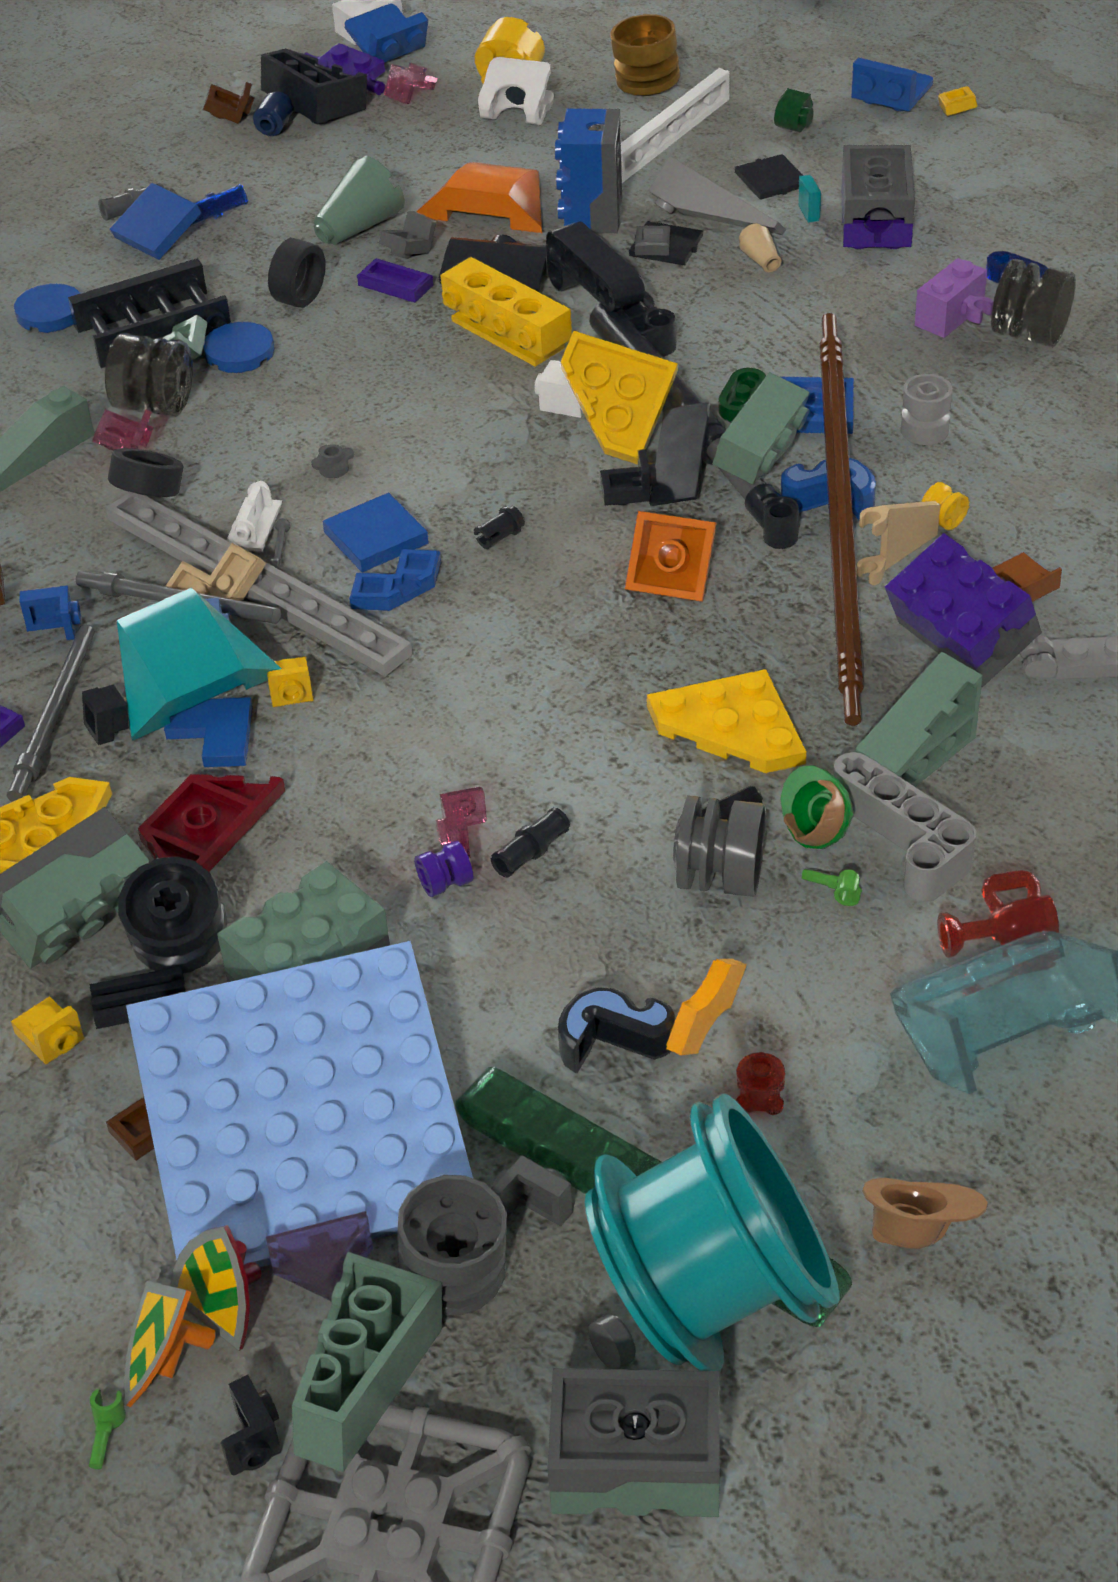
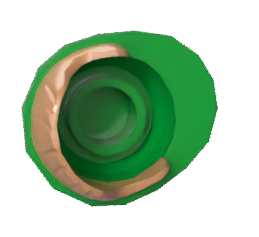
[780,765,854,849]

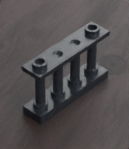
[68,258,231,368]

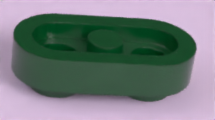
[718,368,766,423]

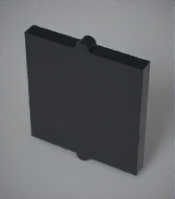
[735,154,804,200]
[629,221,703,266]

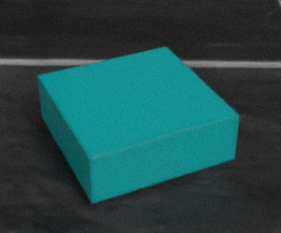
[798,175,821,223]

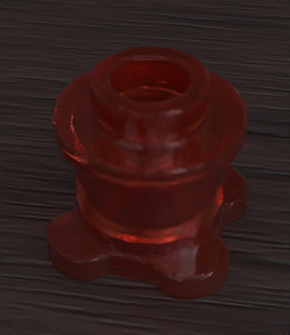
[736,1052,785,1115]

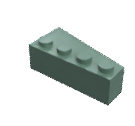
[292,1252,442,1472]

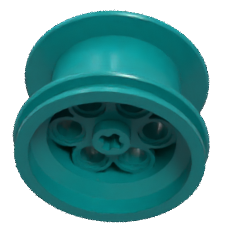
[585,1094,840,1371]

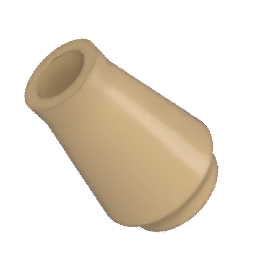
[739,223,782,273]

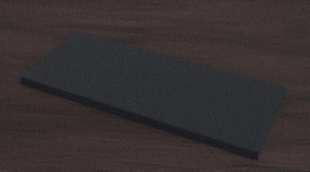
[649,402,711,506]

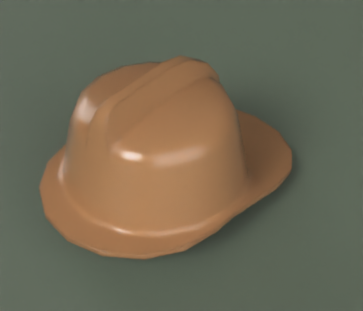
[862,1178,988,1249]

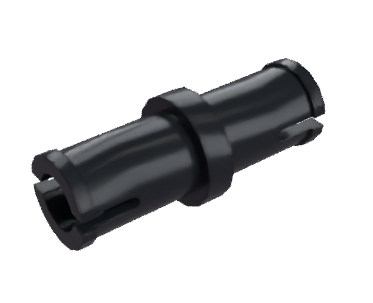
[490,807,570,878]

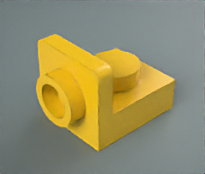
[267,656,313,707]
[11,996,84,1065]

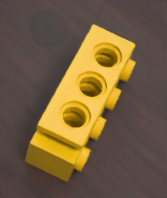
[441,257,572,367]

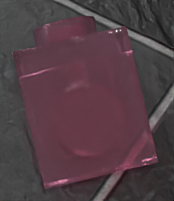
[384,62,437,104]
[92,409,154,450]
[436,787,487,858]

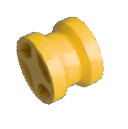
[921,482,969,530]

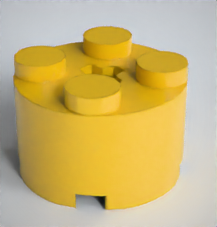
[475,17,545,84]

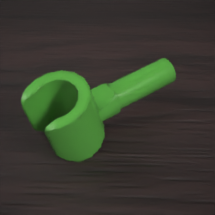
[802,869,862,906]
[89,1389,126,1469]

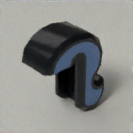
[558,987,675,1073]

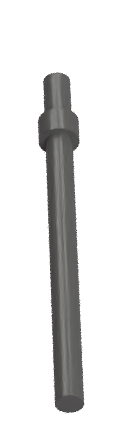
[76,570,281,624]
[7,625,95,802]

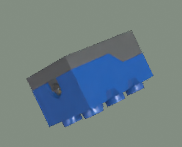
[555,108,623,233]

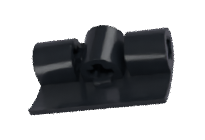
[439,234,549,292]

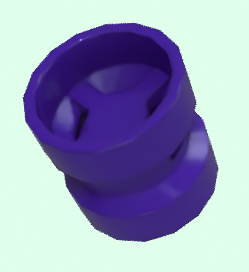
[414,840,474,897]

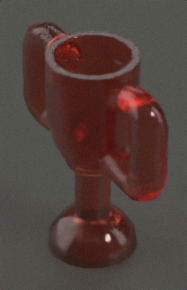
[937,870,1062,976]

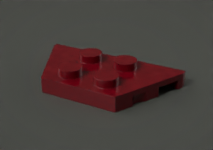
[138,774,285,872]

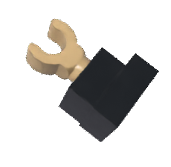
[82,684,129,745]

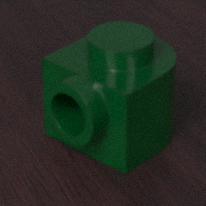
[774,88,814,132]

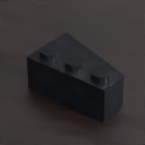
[261,48,367,124]

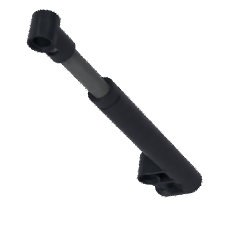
[589,291,799,549]

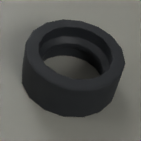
[268,238,326,308]
[108,448,184,497]

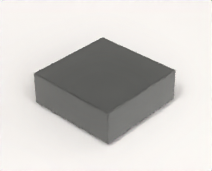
[635,226,670,255]

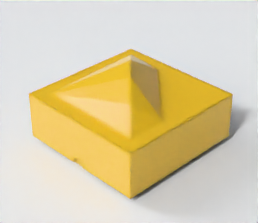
[938,86,978,116]

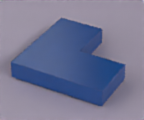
[164,697,253,767]

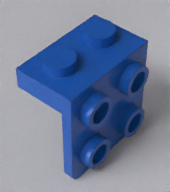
[345,4,428,62]
[851,57,933,111]

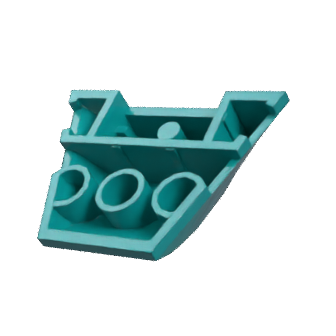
[117,588,282,741]

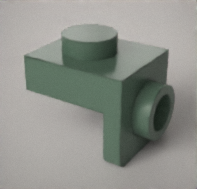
[152,315,207,368]

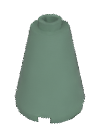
[314,156,405,245]

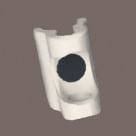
[478,57,554,125]

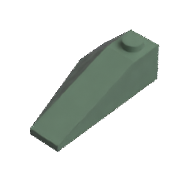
[0,386,94,492]

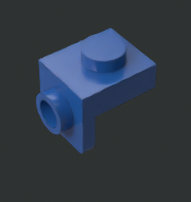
[19,585,82,641]

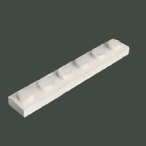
[621,68,729,183]

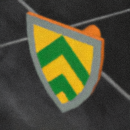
[124,1281,216,1407]

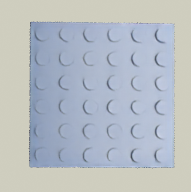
[126,941,473,1267]

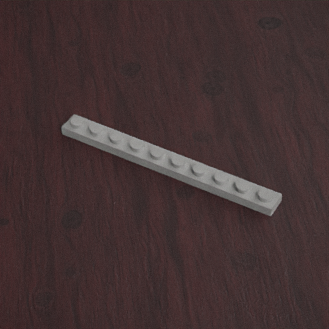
[106,492,413,677]

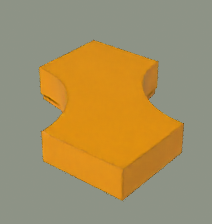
[666,959,747,1055]

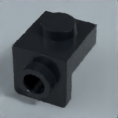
[600,449,657,506]
[221,1374,281,1476]

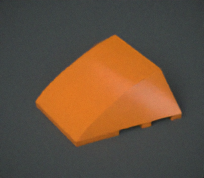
[416,162,542,233]

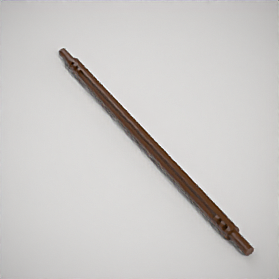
[819,313,864,726]

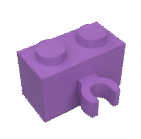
[915,258,994,338]

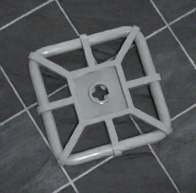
[241,1405,531,1582]

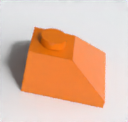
[625,511,717,602]

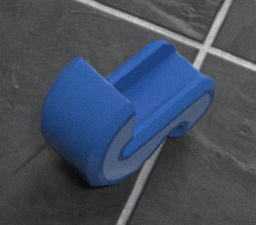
[781,458,876,520]

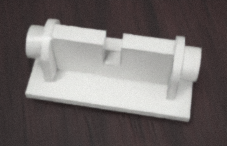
[227,481,282,552]

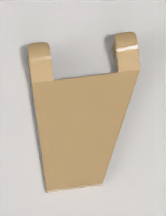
[856,501,940,585]

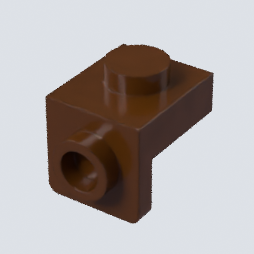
[203,82,255,124]

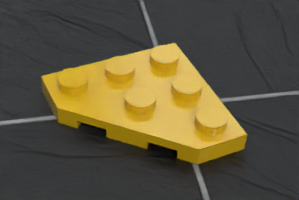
[561,331,678,465]
[647,669,807,773]
[0,777,112,874]

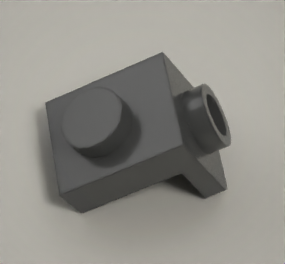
[379,211,436,258]
[491,1155,573,1227]

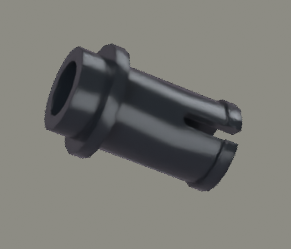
[474,506,525,549]

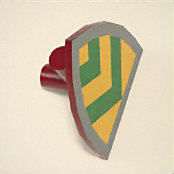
[170,1225,261,1351]

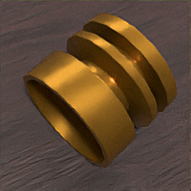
[610,14,680,95]

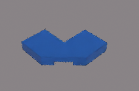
[349,549,441,611]

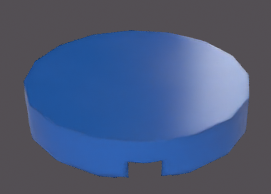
[14,283,80,333]
[203,322,275,373]

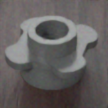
[311,444,354,478]

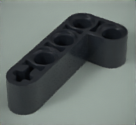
[546,221,646,312]

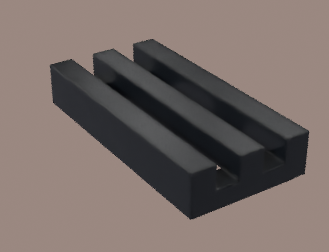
[89,966,186,1029]

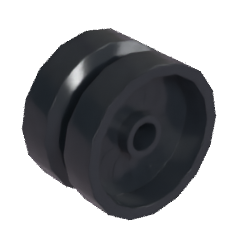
[118,856,227,973]

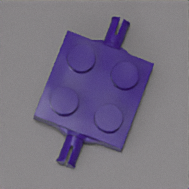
[304,43,385,95]

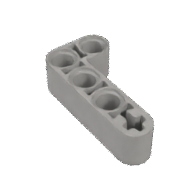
[834,752,976,902]

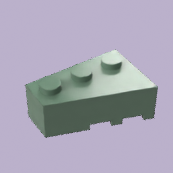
[713,372,810,485]
[854,651,983,787]

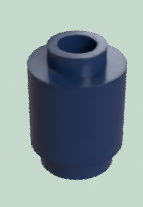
[253,92,292,136]

